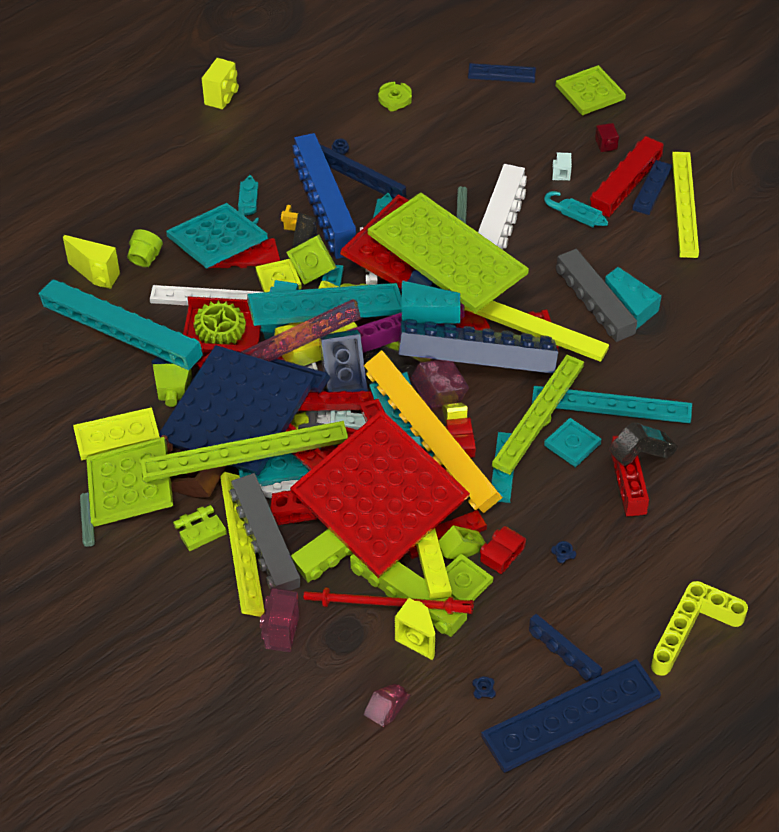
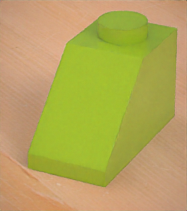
[439,525,486,560]

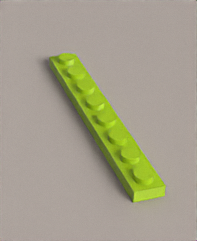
[492,355,584,475]

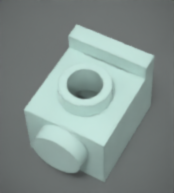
[552,153,571,180]

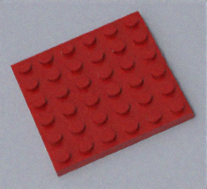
[290,409,470,578]

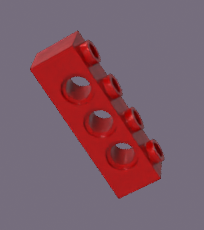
[610,434,649,516]

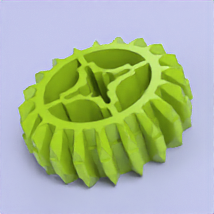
[194,300,246,345]

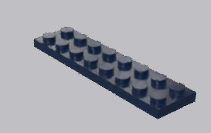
[481,659,661,773]

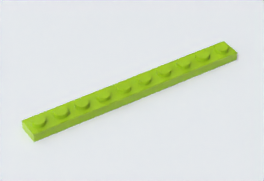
[140,421,348,481]

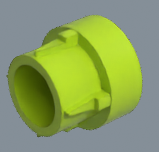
[127,229,163,267]

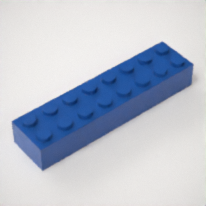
[292,133,356,259]

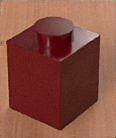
[595,123,619,152]

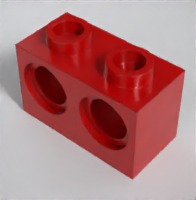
[270,491,317,525]

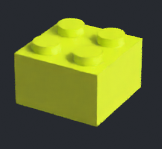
[202,58,239,110]

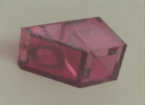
[364,684,411,726]

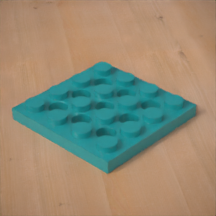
[166,203,268,268]

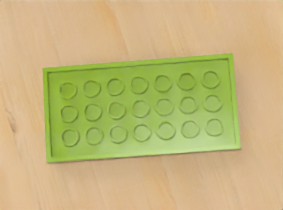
[368,193,529,313]

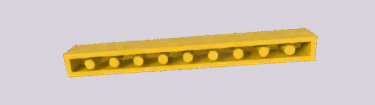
[364,350,503,513]

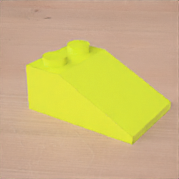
[63,235,120,289]

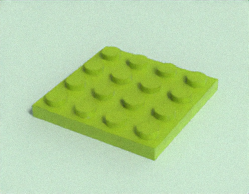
[86,437,173,527]

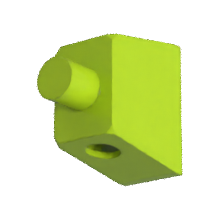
[153,364,192,407]

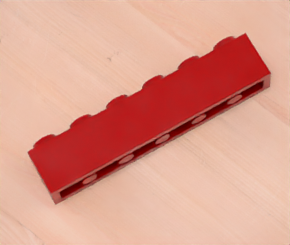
[590,136,664,217]

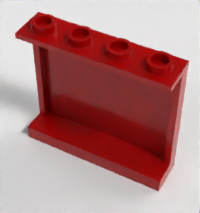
[183,296,261,361]

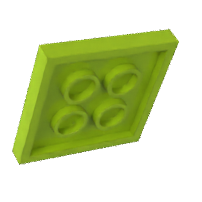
[555,65,626,115]

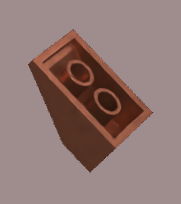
[168,452,227,498]

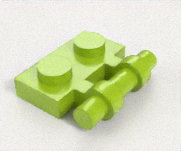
[173,505,227,551]

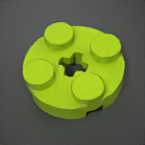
[378,82,412,112]

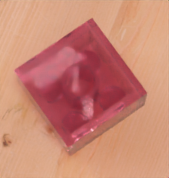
[411,360,469,408]
[260,588,300,652]

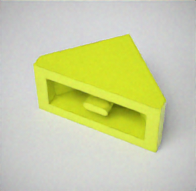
[442,403,467,423]

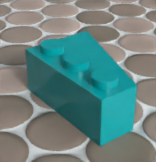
[605,267,661,329]
[401,281,460,324]

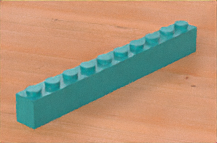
[38,279,203,370]

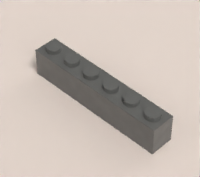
[556,249,637,342]
[229,473,300,595]

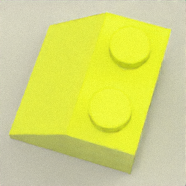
[395,598,435,660]

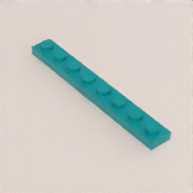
[532,386,692,423]

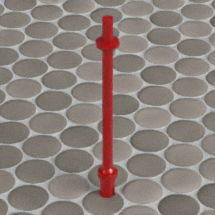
[303,587,474,615]

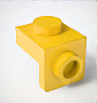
[281,205,307,232]

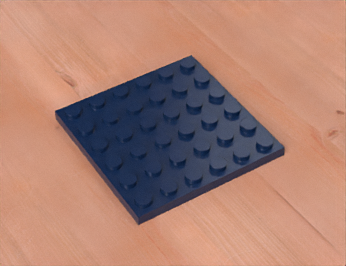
[159,345,316,476]

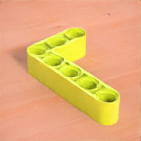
[651,581,748,676]

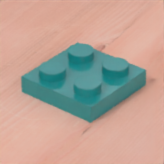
[544,418,602,467]

